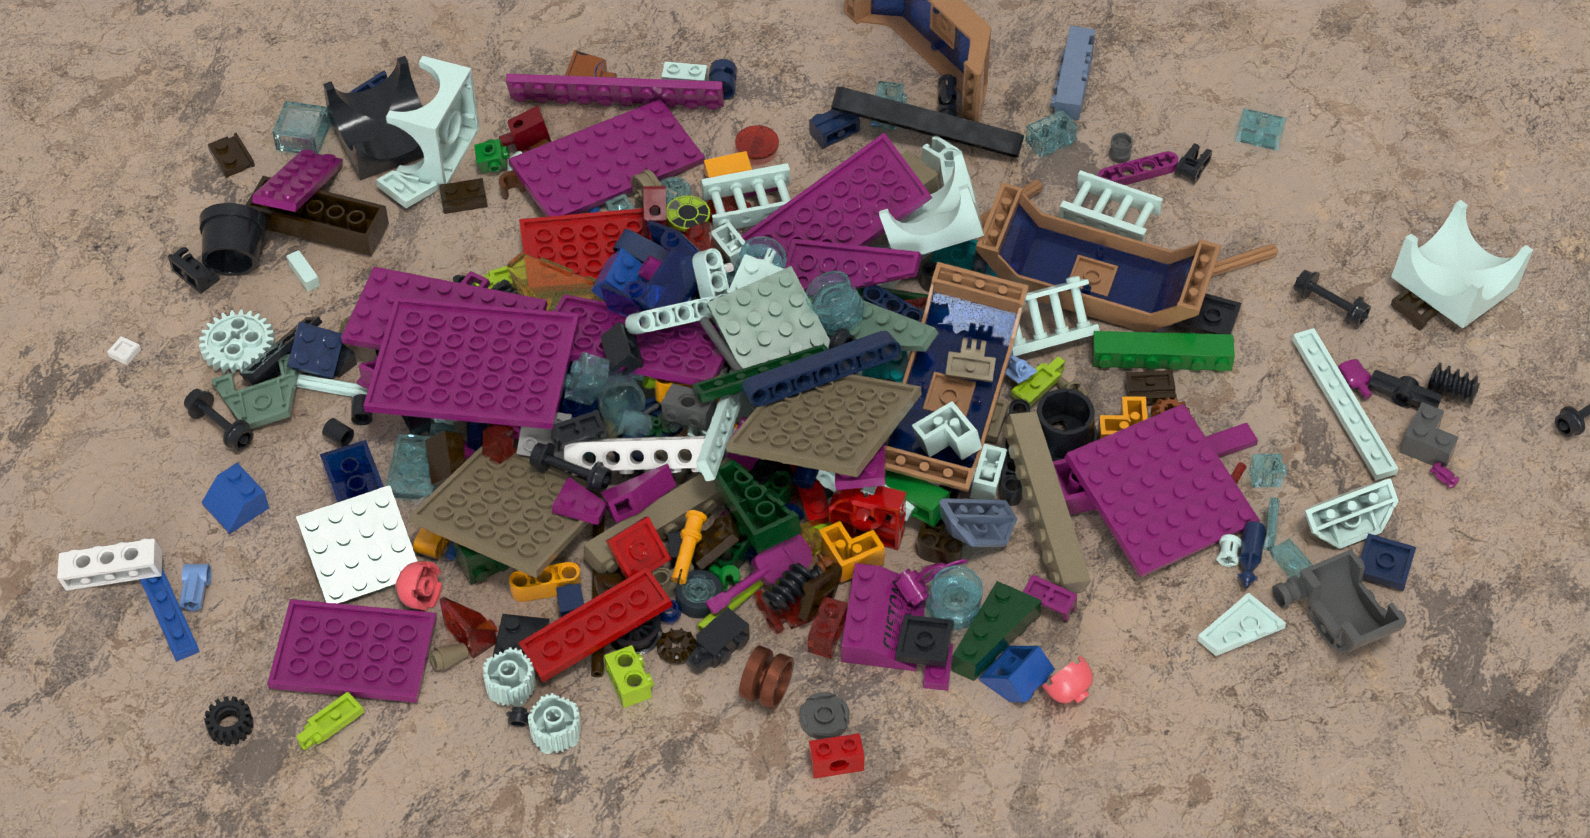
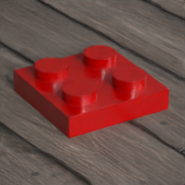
[606,516,671,579]

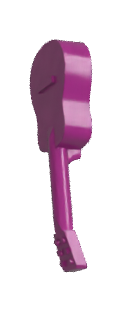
[705,534,812,615]

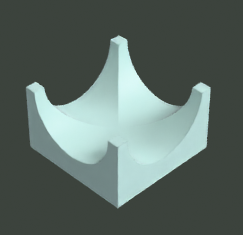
[386,56,480,188]
[879,151,984,255]
[1391,200,1533,328]

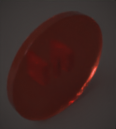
[735,125,779,160]

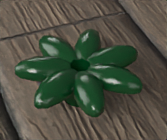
[642,413,672,437]

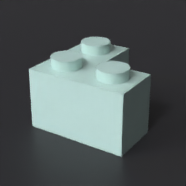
[912,401,982,460]

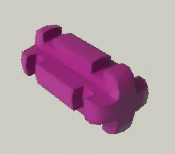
[1430,462,1459,489]

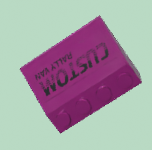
[841,563,928,671]

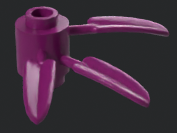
[895,559,968,607]

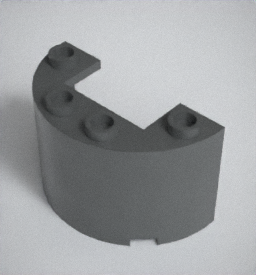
[1300,549,1407,654]

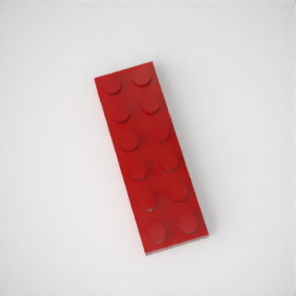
[518,567,673,682]

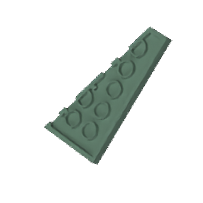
[816,292,938,352]

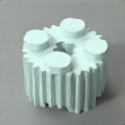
[483,647,536,707]
[528,693,581,754]

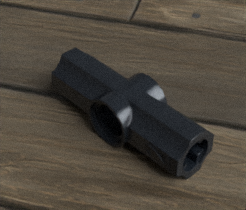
[1368,370,1443,408]

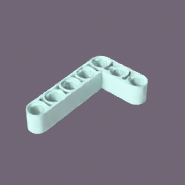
[625,248,729,335]

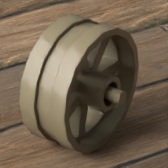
[630,169,662,208]

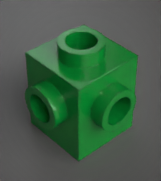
[474,139,510,174]

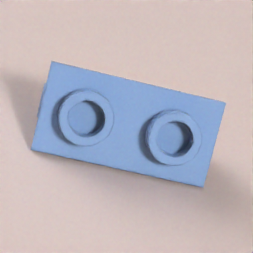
[1001,355,1037,384]

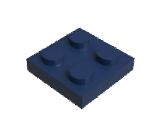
[286,321,342,379]
[1361,533,1416,591]

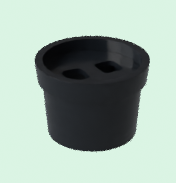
[199,203,268,276]
[1036,388,1098,461]

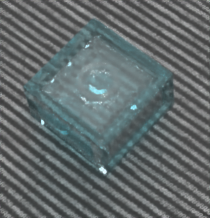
[272,101,331,154]

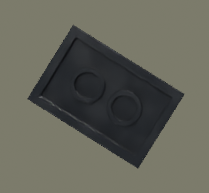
[1167,285,1242,335]

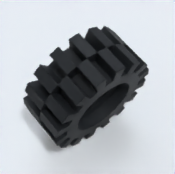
[204,696,254,746]

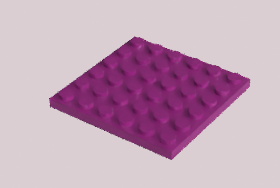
[1064,404,1260,578]

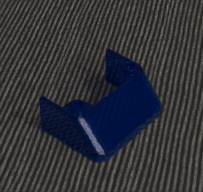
[600,220,708,322]

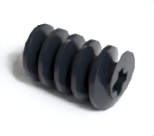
[1427,362,1480,405]
[762,562,815,615]

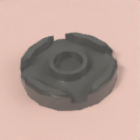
[799,692,850,739]

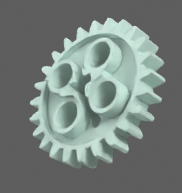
[199,309,275,375]

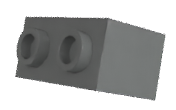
[661,383,717,431]

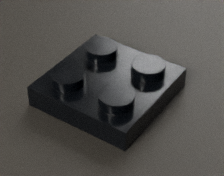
[895,614,954,667]

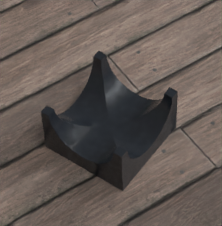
[323,56,424,180]

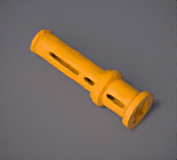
[671,510,707,584]

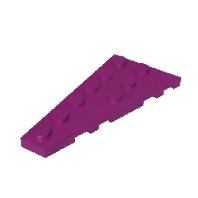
[784,239,922,298]

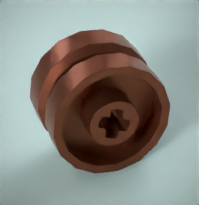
[739,645,794,710]

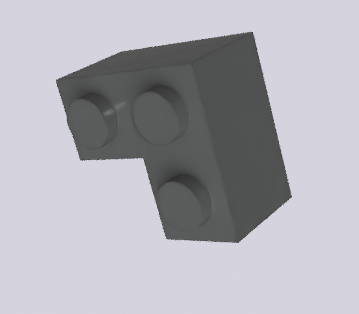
[1400,402,1458,468]

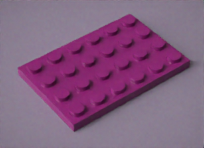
[267,599,437,703]

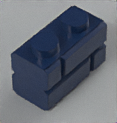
[809,109,860,148]

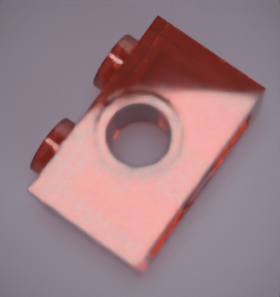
[808,596,848,659]

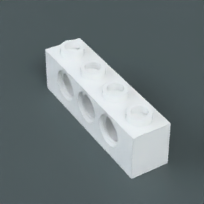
[57,538,162,591]

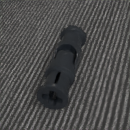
[938,74,957,117]

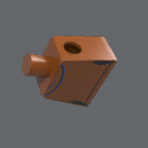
[565,50,617,78]

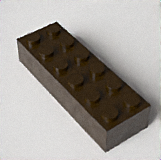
[246,176,389,256]

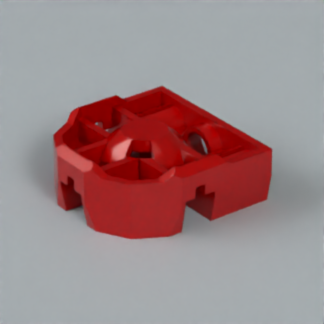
[828,486,906,551]

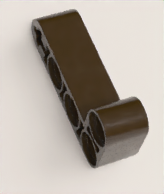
[917,485,963,564]

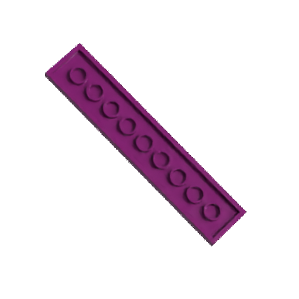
[506,73,724,110]

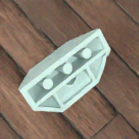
[1304,478,1398,549]

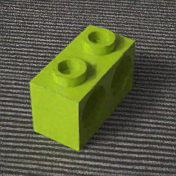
[604,645,654,708]

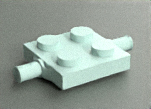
[728,248,783,293]

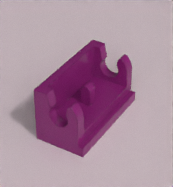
[1023,574,1077,621]

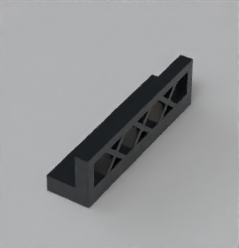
[240,317,322,387]

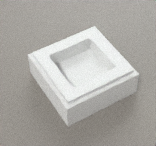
[107,336,141,365]

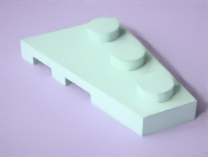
[1197,593,1286,656]

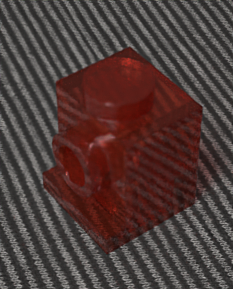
[482,424,516,464]

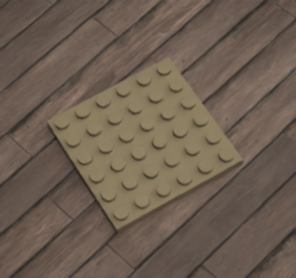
[726,374,922,477]
[409,440,607,578]

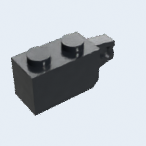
[687,607,750,673]

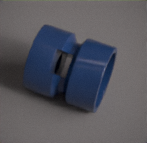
[708,59,737,100]

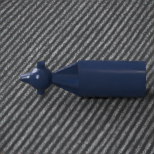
[1238,521,1266,588]

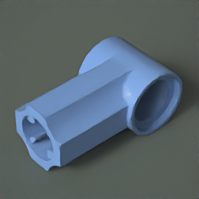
[180,564,212,612]

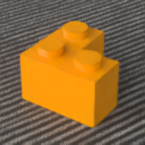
[1097,397,1148,440]
[818,521,885,583]

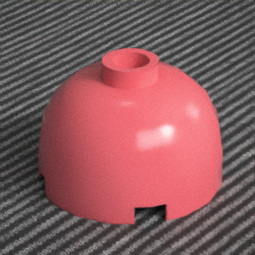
[395,561,442,611]
[1042,655,1093,704]

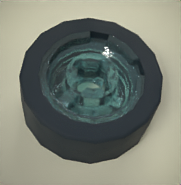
[675,570,722,619]

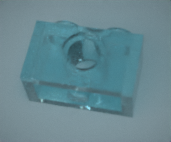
[1236,108,1286,151]

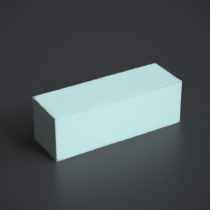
[286,250,320,292]

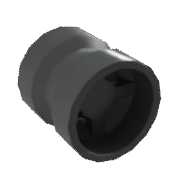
[1109,132,1133,163]
[1272,576,1306,608]

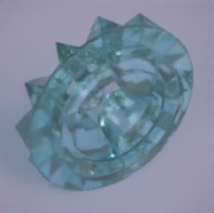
[660,177,691,204]

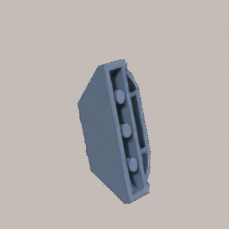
[939,499,1017,547]

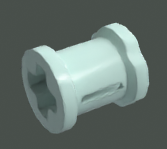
[1217,534,1242,567]

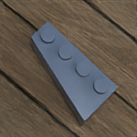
[1051,26,1096,120]

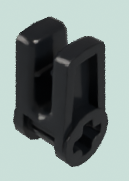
[1175,143,1212,183]

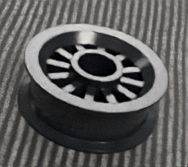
[610,614,662,655]

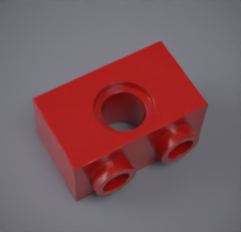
[809,733,865,779]

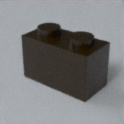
[425,431,466,486]

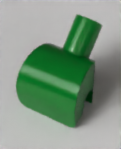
[709,564,742,592]

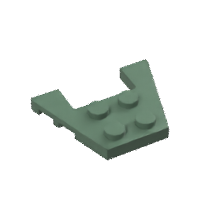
[211,354,299,429]

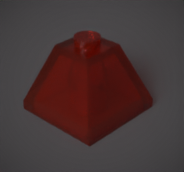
[439,597,498,659]

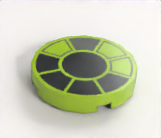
[666,195,710,234]

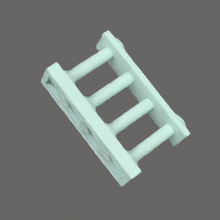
[701,163,791,230]
[1059,170,1163,242]
[1005,276,1100,356]

